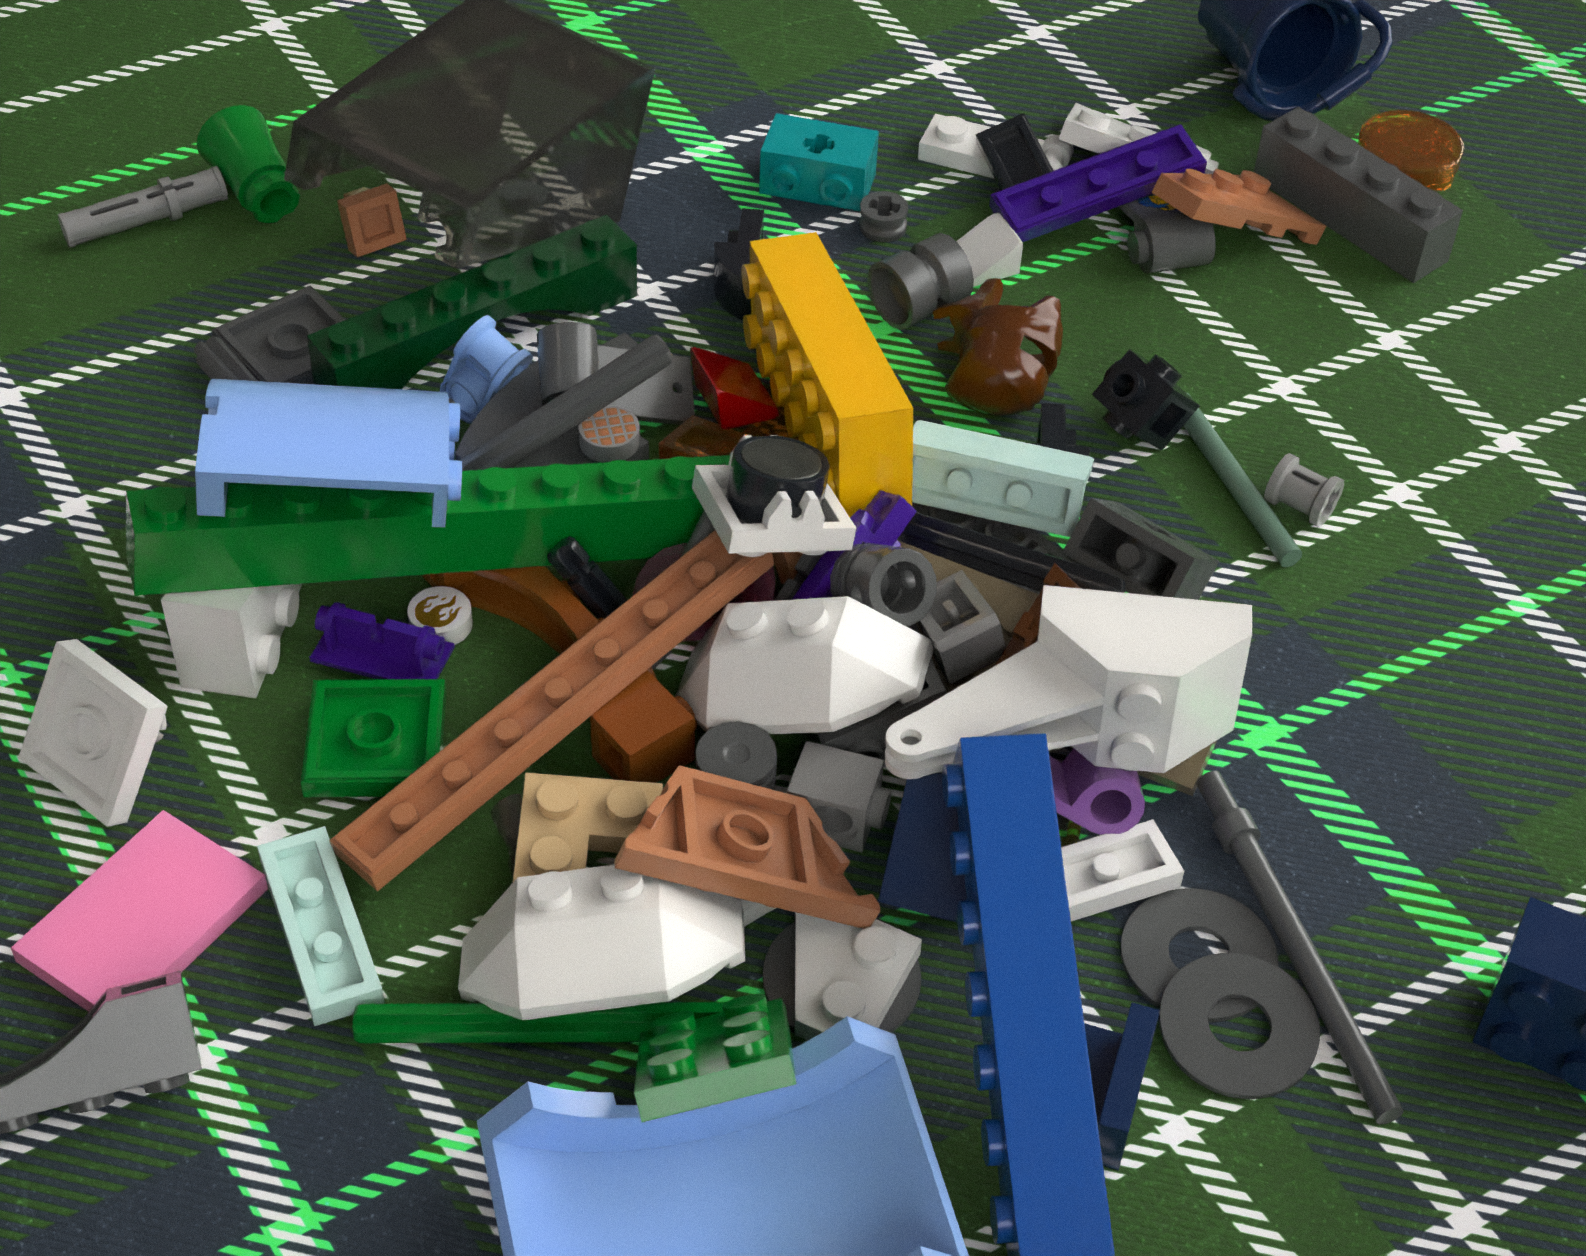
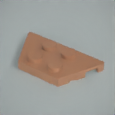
[614,765,880,929]

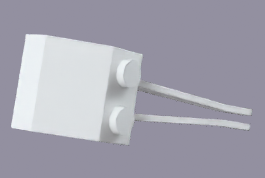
[885,585,1252,779]

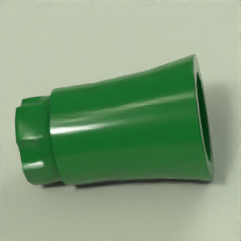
[197,105,300,223]

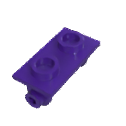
[310,602,455,679]

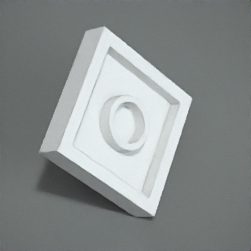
[18,639,168,827]

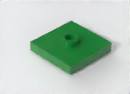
[301,679,447,797]

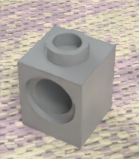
[786,741,892,853]

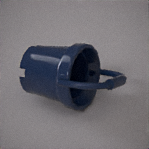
[1198,0,1393,122]

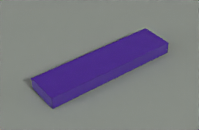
[989,124,1207,242]

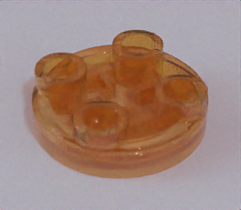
[1357,110,1464,191]

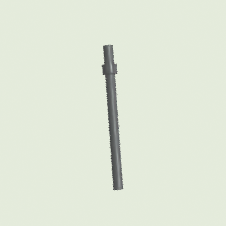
[1196,771,1404,1124]

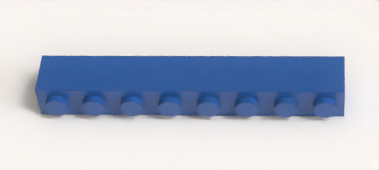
[942,733,1115,1256]

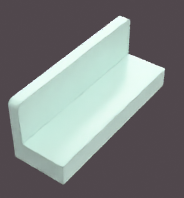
[912,420,1094,537]

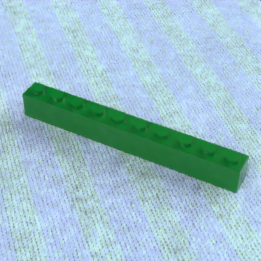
[126,455,730,596]

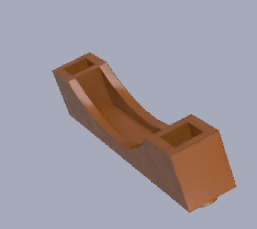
[422,566,697,783]

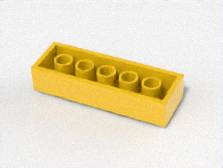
[741,232,913,517]

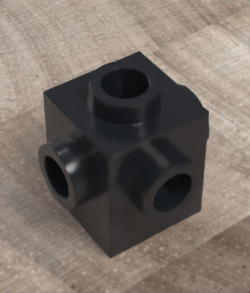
[1092,349,1200,450]

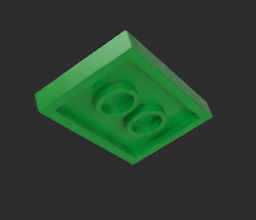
[634,994,797,1122]

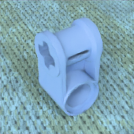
[440,315,533,424]

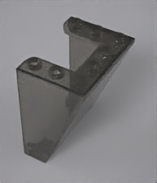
[284,0,655,269]

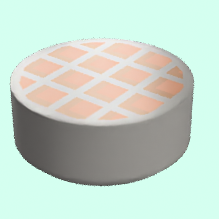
[578,405,640,463]

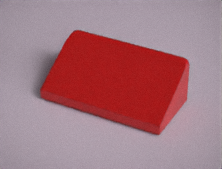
[690,347,779,430]

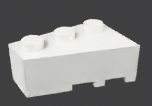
[161,584,302,698]

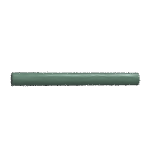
[1183,392,1302,567]

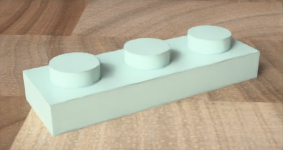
[257,826,385,1026]

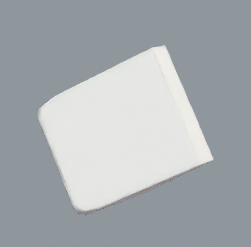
[956,213,1023,287]

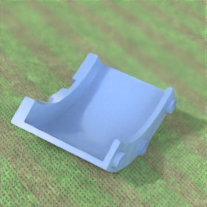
[195,379,462,527]
[477,1016,969,1256]

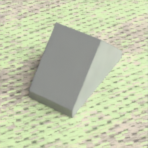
[917,570,1006,685]

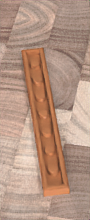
[329,530,774,891]

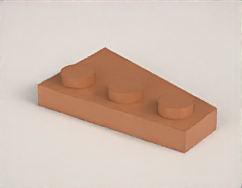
[1152,169,1326,245]

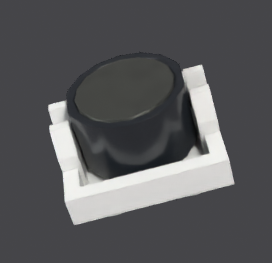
[692,435,856,557]

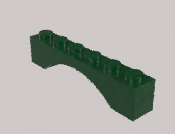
[307,214,637,389]

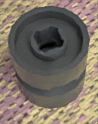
[867,233,974,330]

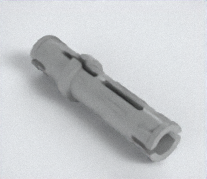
[57,166,228,248]

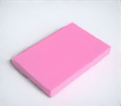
[11,810,268,1012]

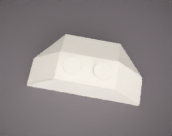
[676,596,934,734]
[458,864,745,1020]

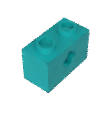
[759,113,879,211]

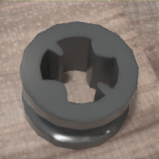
[859,191,909,242]

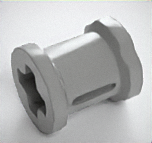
[1264,453,1344,527]

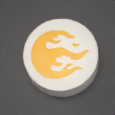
[407,586,473,645]

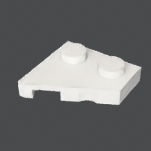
[795,912,922,1040]

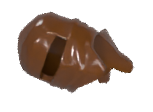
[933,278,1063,416]

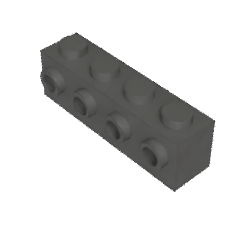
[1254,107,1463,283]

